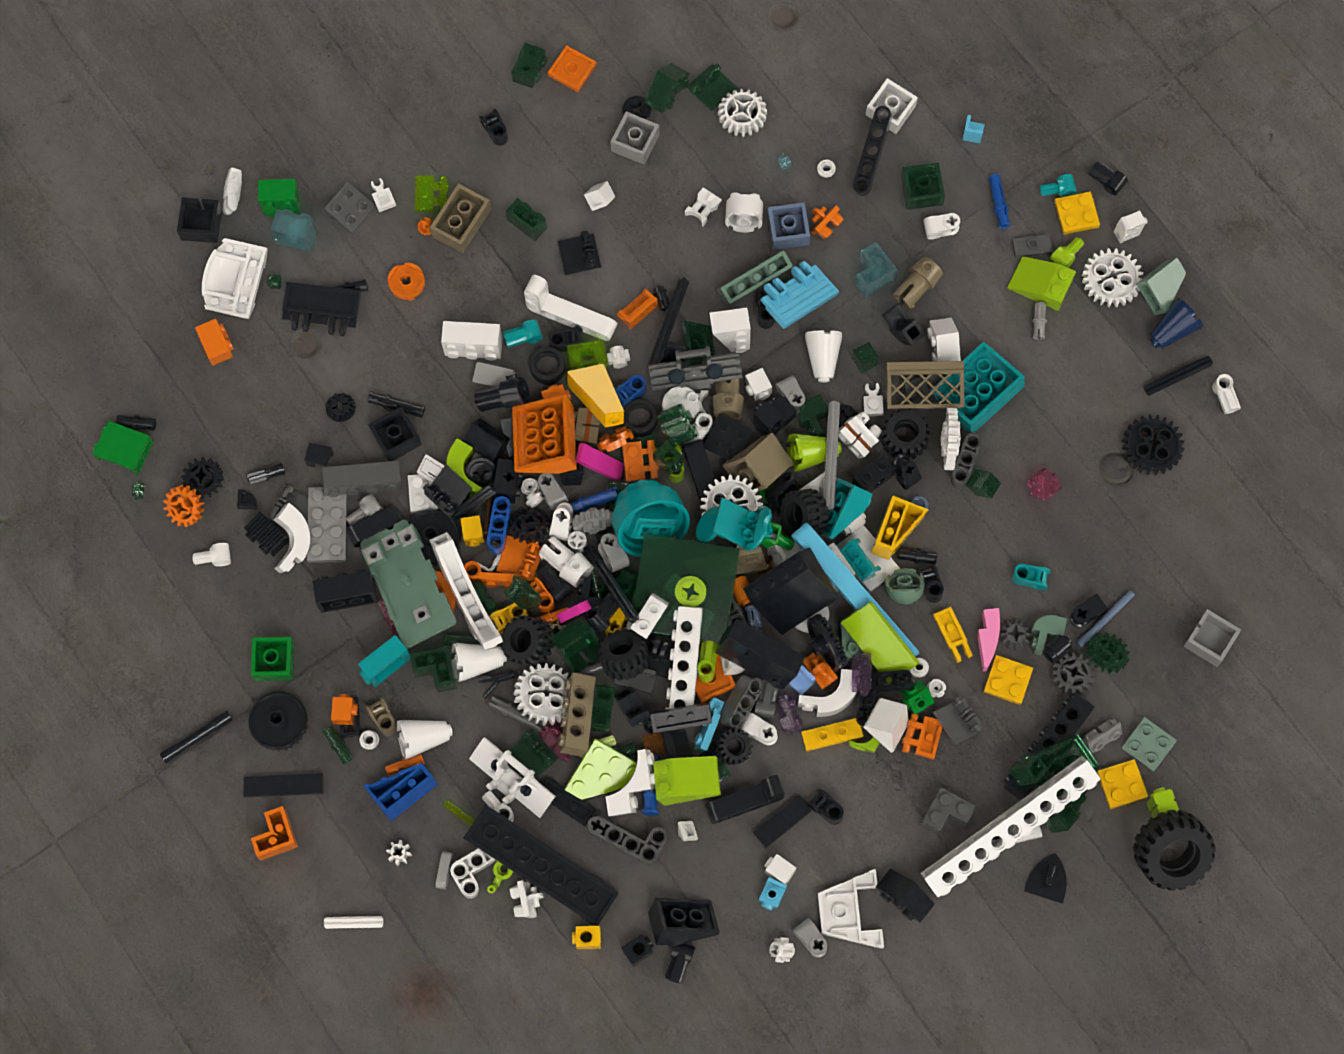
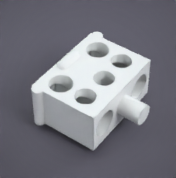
[1113,211,1148,243]

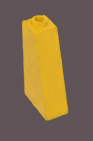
[567,364,624,428]

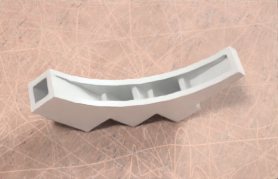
[430,532,503,650]

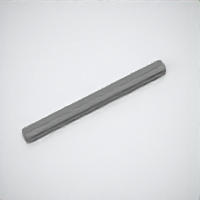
[824,401,840,510]

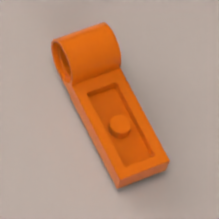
[464,561,521,589]

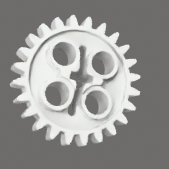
[1082,248,1143,307]
[941,408,961,470]
[700,475,763,516]
[513,663,577,726]

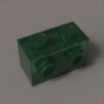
[511,43,548,88]
[505,198,547,241]

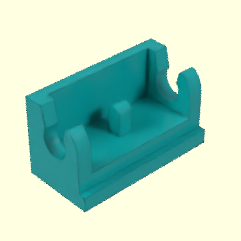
[840,538,881,581]

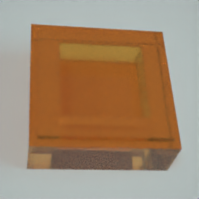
[642,733,665,755]

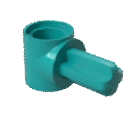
[1039,174,1077,197]

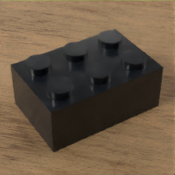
[312,569,379,613]

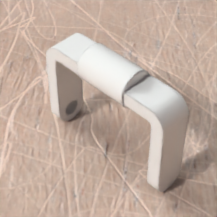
[475,541,502,573]

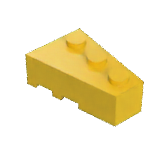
[871,496,929,560]

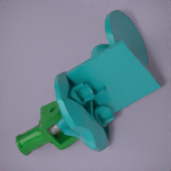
[696,498,795,551]

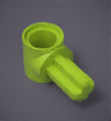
[1050,237,1084,268]

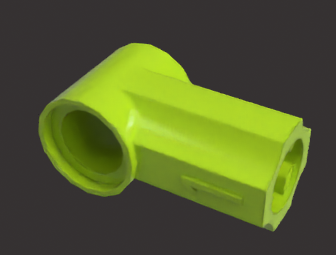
[697,641,718,683]

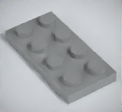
[307,487,347,563]

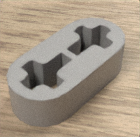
[436,851,453,890]

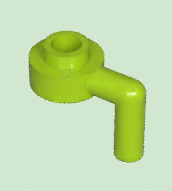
[487,861,513,893]

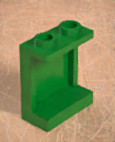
[93,421,154,475]

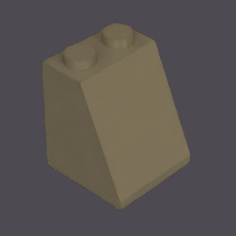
[723,433,793,495]

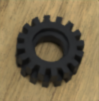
[715,728,753,765]

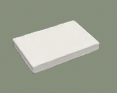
[836,525,900,593]

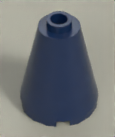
[1150,298,1203,349]

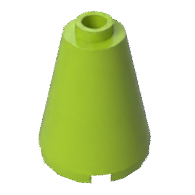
[787,433,842,472]

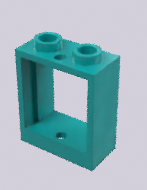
[358,635,411,688]

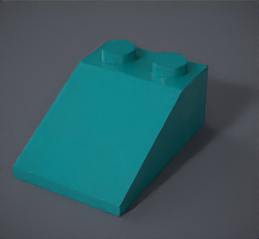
[821,478,873,539]

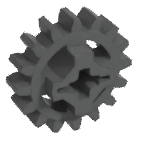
[1051,652,1095,696]

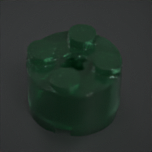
[658,403,699,448]

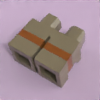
[574,408,601,449]

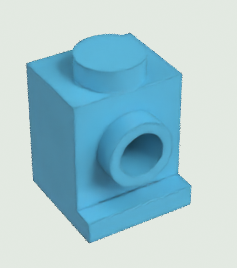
[759,877,787,911]

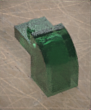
[799,394,828,437]
[590,685,615,733]

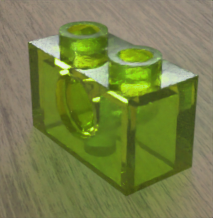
[567,340,608,370]

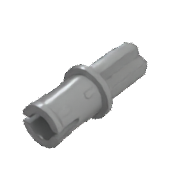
[1032,302,1047,340]

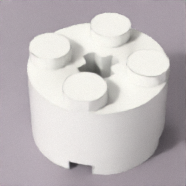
[725,193,763,233]

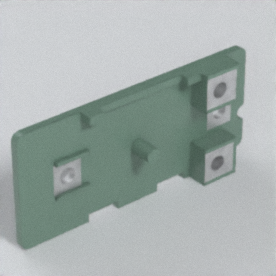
[361,520,457,648]

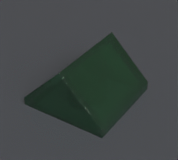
[681,320,716,366]

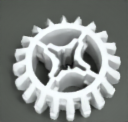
[718,88,767,137]

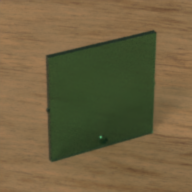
[631,534,740,643]

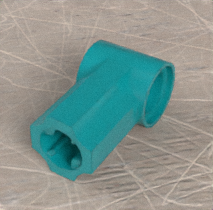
[503,319,543,348]

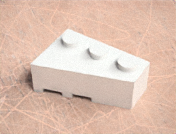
[710,308,751,353]

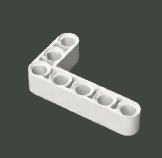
[524,275,617,341]

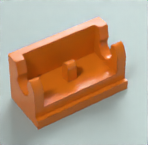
[617,288,658,330]

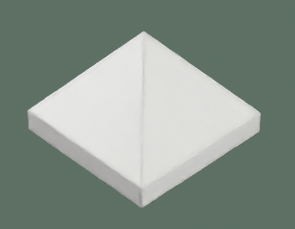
[678,821,698,841]

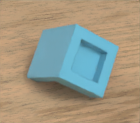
[962,115,984,143]

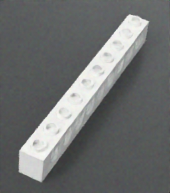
[920,756,1100,897]

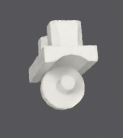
[510,880,544,918]

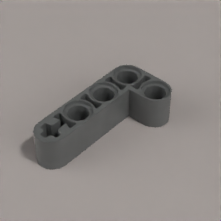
[587,816,668,866]

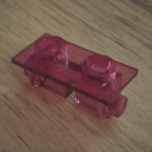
[539,725,571,762]

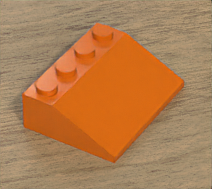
[512,394,577,474]

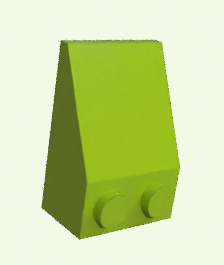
[1007,256,1076,311]
[653,756,721,806]

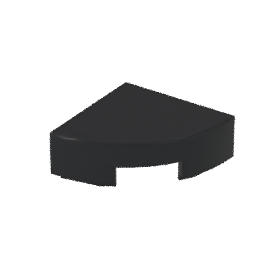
[237,489,257,510]

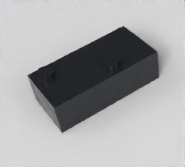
[714,619,805,690]

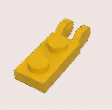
[933,606,973,663]

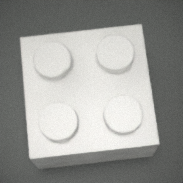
[866,78,918,134]

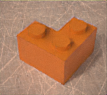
[195,319,234,366]
[251,806,298,861]

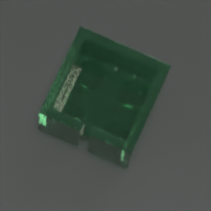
[550,616,600,673]

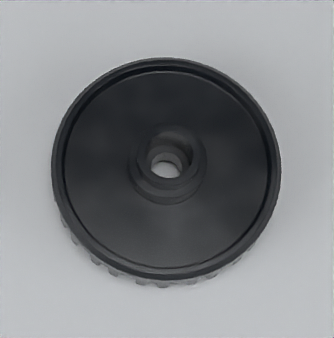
[408,509,461,567]
[807,614,848,670]
[249,692,308,751]

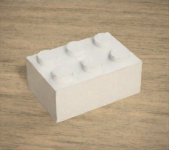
[441,321,503,361]

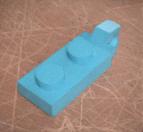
[694,697,724,752]

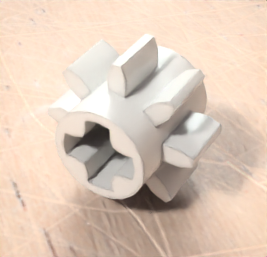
[607,346,630,369]
[386,840,412,866]
[770,937,795,963]

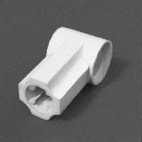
[1212,374,1241,414]
[680,413,713,444]

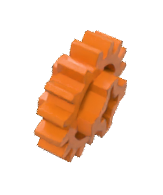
[163,485,204,527]

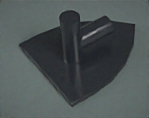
[1024,854,1067,904]

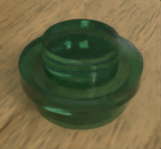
[132,481,144,500]

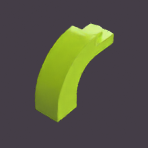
[447,438,487,503]

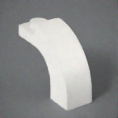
[273,503,310,573]
[798,669,861,717]

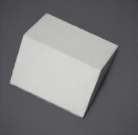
[864,698,908,753]

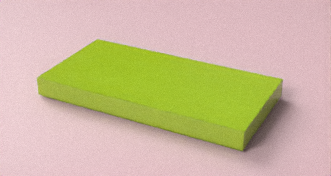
[841,601,919,684]

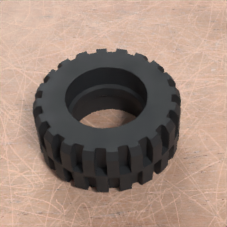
[1133,810,1216,891]

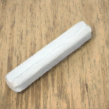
[324,916,384,929]

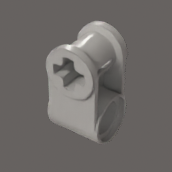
[776,375,806,414]
[538,473,569,511]
[598,533,629,573]
[792,918,827,958]

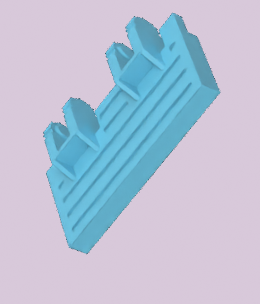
[761,261,839,329]

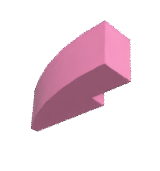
[977,608,1000,672]

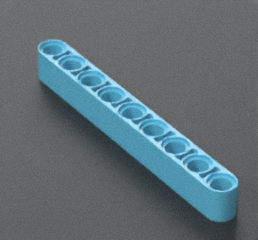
[791,522,919,656]

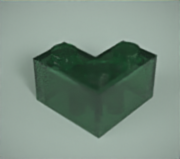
[644,63,690,113]
[410,646,457,693]

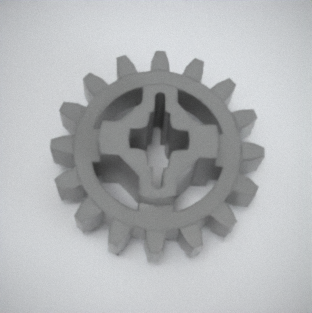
[572,508,613,534]

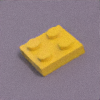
[1054,191,1100,235]
[983,655,1033,705]
[1096,759,1148,809]

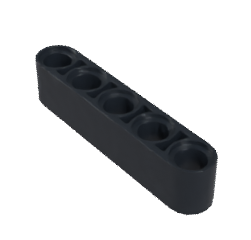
[853,106,892,196]
[682,439,721,512]

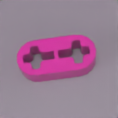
[557,600,592,623]

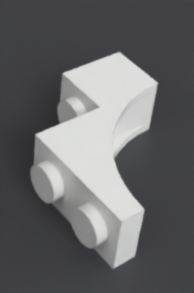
[606,749,655,816]

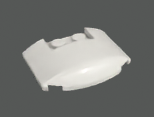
[202,238,268,319]

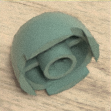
[885,568,925,605]

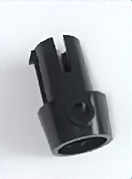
[475,374,530,412]

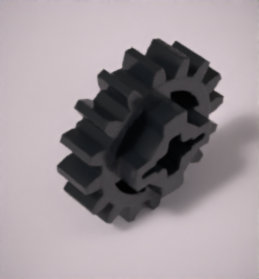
[181,457,224,499]
[509,508,551,544]

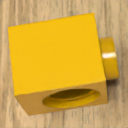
[460,515,484,547]
[572,926,601,949]

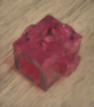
[1027,468,1062,501]

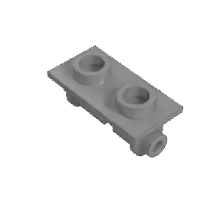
[1081,719,1123,755]

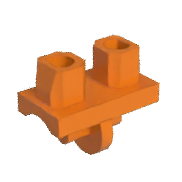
[810,205,844,240]
[802,653,838,690]

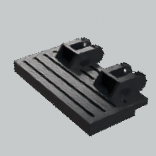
[282,282,361,337]

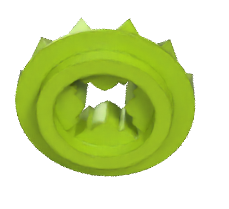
[675,576,706,607]

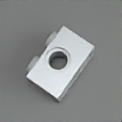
[630,593,669,639]

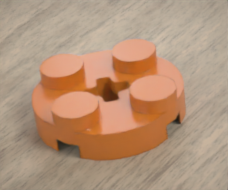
[388,263,425,301]
[596,425,634,453]

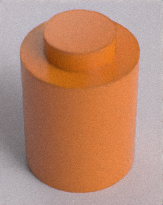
[729,576,752,607]

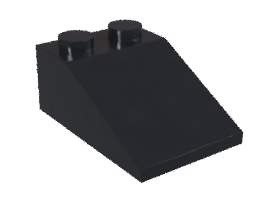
[648,898,720,946]

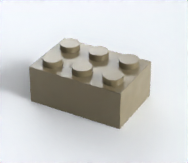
[430,183,492,253]

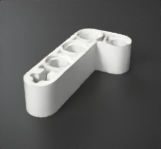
[450,849,496,898]

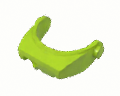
[848,716,880,752]

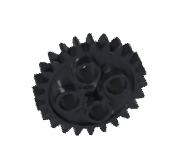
[1122,414,1185,476]

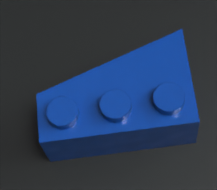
[363,763,438,821]

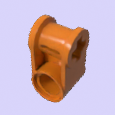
[521,577,555,614]

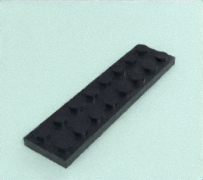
[463,805,619,926]

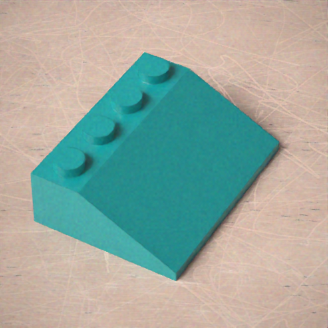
[930,342,1025,433]

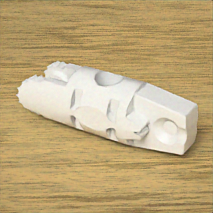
[223,167,242,215]

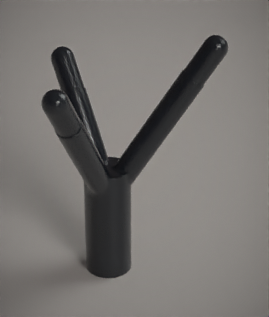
[475,671,515,699]

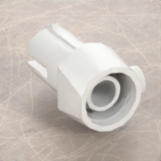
[539,537,594,588]

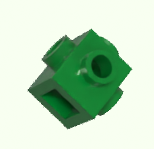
[900,680,934,715]

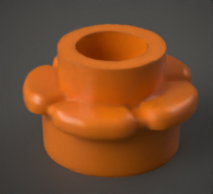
[417,217,433,235]

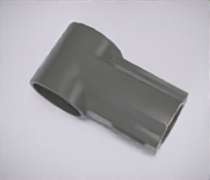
[754,680,778,720]

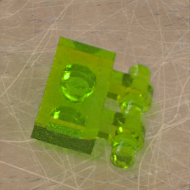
[415,176,449,213]

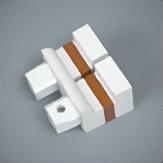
[838,412,882,459]

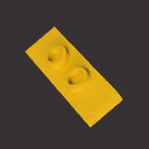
[801,718,863,752]

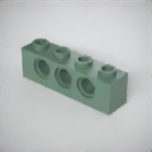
[717,250,793,305]

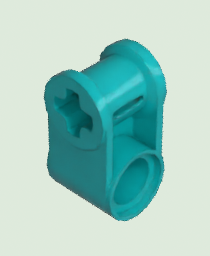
[1011,564,1050,590]

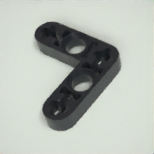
[857,670,916,729]

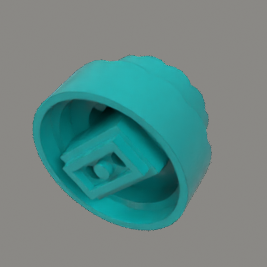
[611,480,690,557]

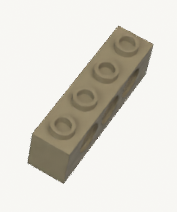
[558,673,596,757]

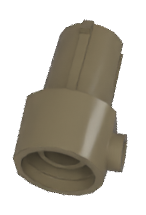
[892,256,943,309]
[712,378,744,421]

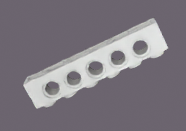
[665,605,703,710]

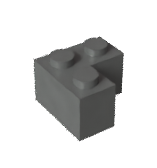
[921,787,976,835]

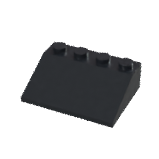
[743,548,839,635]

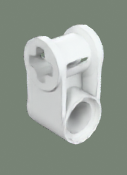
[923,213,960,239]
[549,502,573,541]
[739,713,778,746]

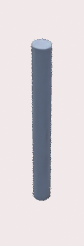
[1076,590,1135,648]

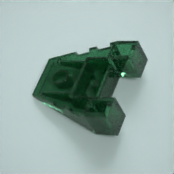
[1009,735,1099,833]

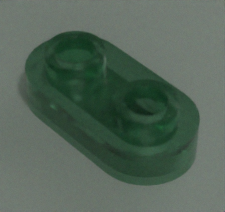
[471,580,497,616]

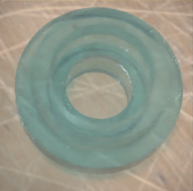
[777,153,792,171]

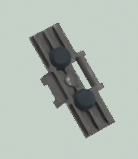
[648,346,743,390]

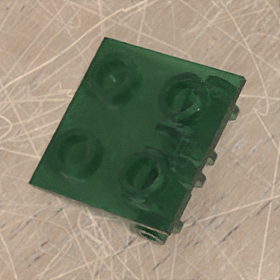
[686,64,738,111]
[509,730,558,779]

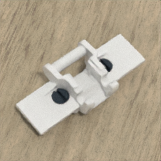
[469,737,556,818]

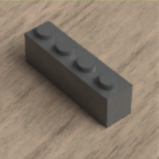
[322,461,401,497]

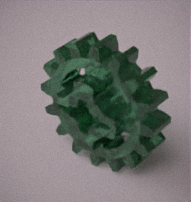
[1087,632,1130,674]

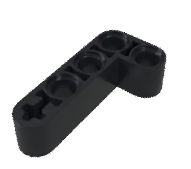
[705,775,785,824]

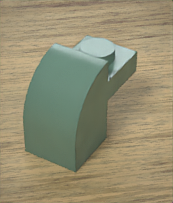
[1031,615,1067,656]

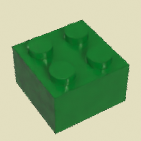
[258,179,301,217]
[251,637,295,681]

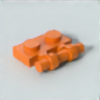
[622,440,659,481]
[902,713,942,760]

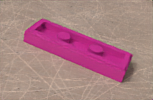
[576,443,624,482]

